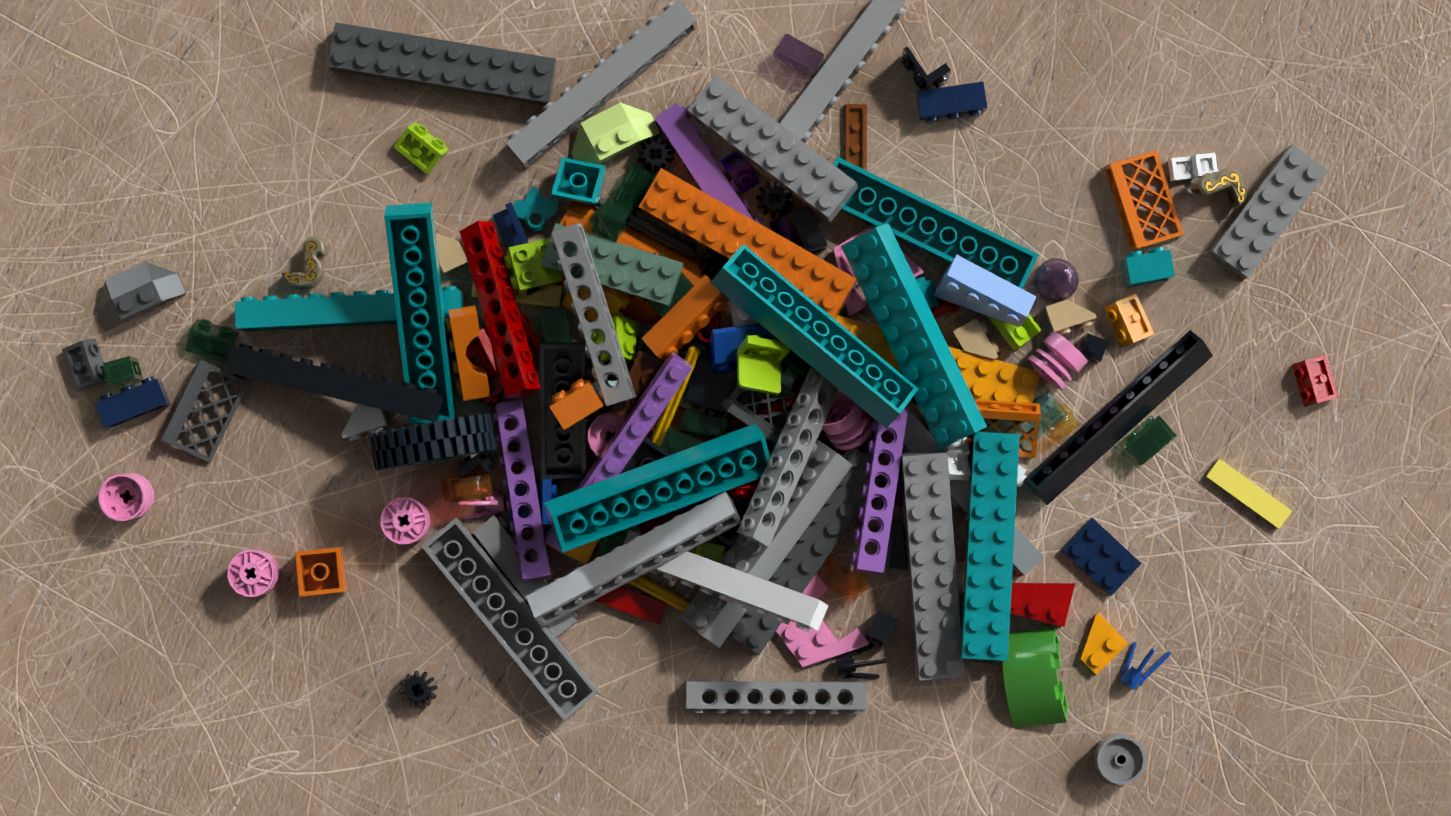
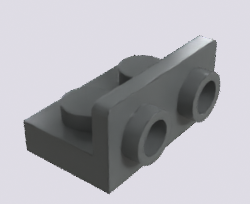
[62,339,109,391]

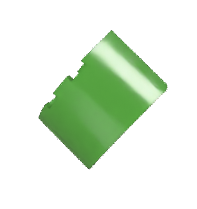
[1002,627,1068,728]

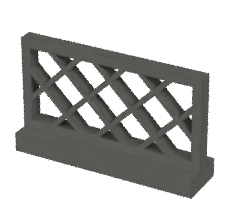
[161,359,249,463]
[720,382,798,444]

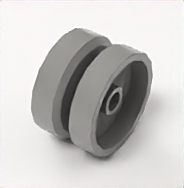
[1094,733,1147,785]

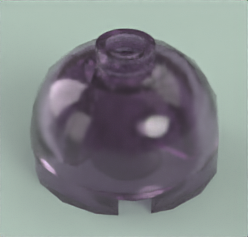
[1034,258,1079,303]

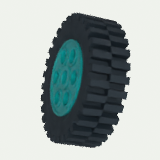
[369,413,496,471]

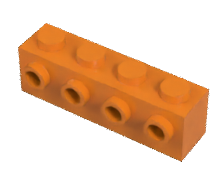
[642,275,730,361]

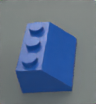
[706,323,779,374]

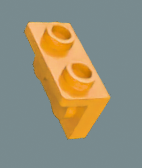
[1105,293,1154,347]

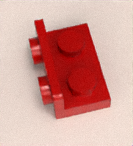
[1292,355,1338,407]

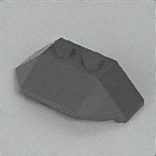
[96,262,187,331]

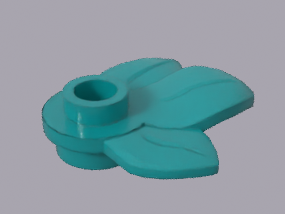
[514,186,558,231]

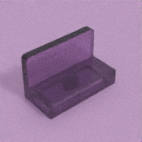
[773,34,824,78]

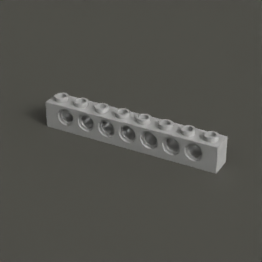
[550,223,636,406]
[737,368,839,547]
[686,681,867,714]

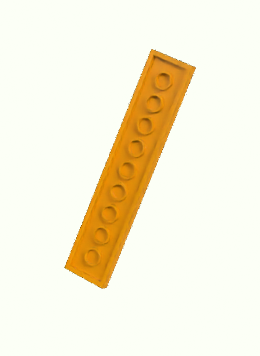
[836,316,1040,403]

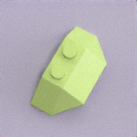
[571,103,661,165]

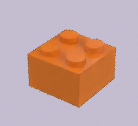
[550,378,603,430]
[295,547,348,597]

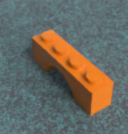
[445,306,490,401]

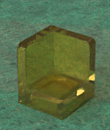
[1045,403,1080,438]

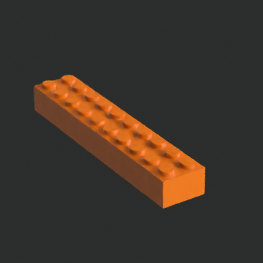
[639,168,857,320]

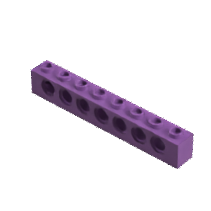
[493,400,552,583]
[851,402,909,575]

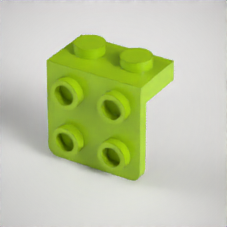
[504,238,563,296]
[585,313,636,368]
[737,335,790,395]

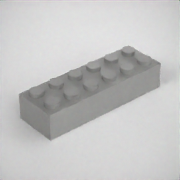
[1209,144,1329,280]

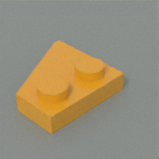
[1080,613,1128,675]

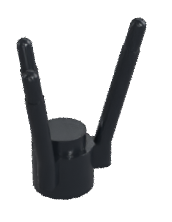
[836,644,887,679]

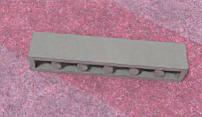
[473,515,578,638]

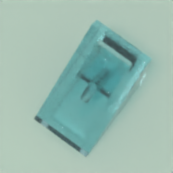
[1033,390,1068,431]

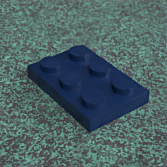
[1061,517,1142,596]

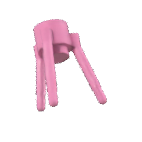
[453,482,503,520]

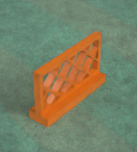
[1104,150,1184,252]
[967,399,1040,458]

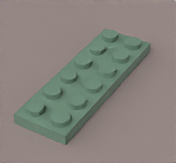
[541,223,684,307]

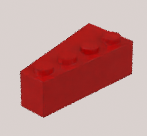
[1010,583,1075,627]

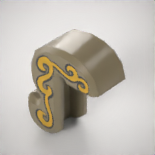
[1190,168,1247,208]
[282,237,327,289]

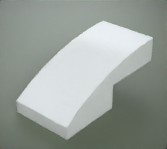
[1167,153,1218,181]
[944,437,971,481]

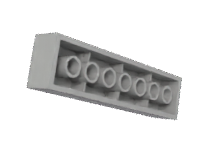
[688,75,858,222]

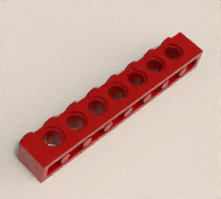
[459,221,541,398]

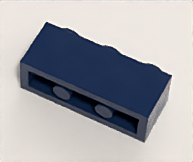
[916,81,987,123]
[95,376,171,429]

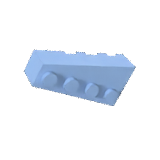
[933,255,1036,327]

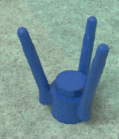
[1120,642,1171,689]

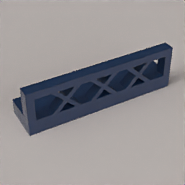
[493,202,548,297]

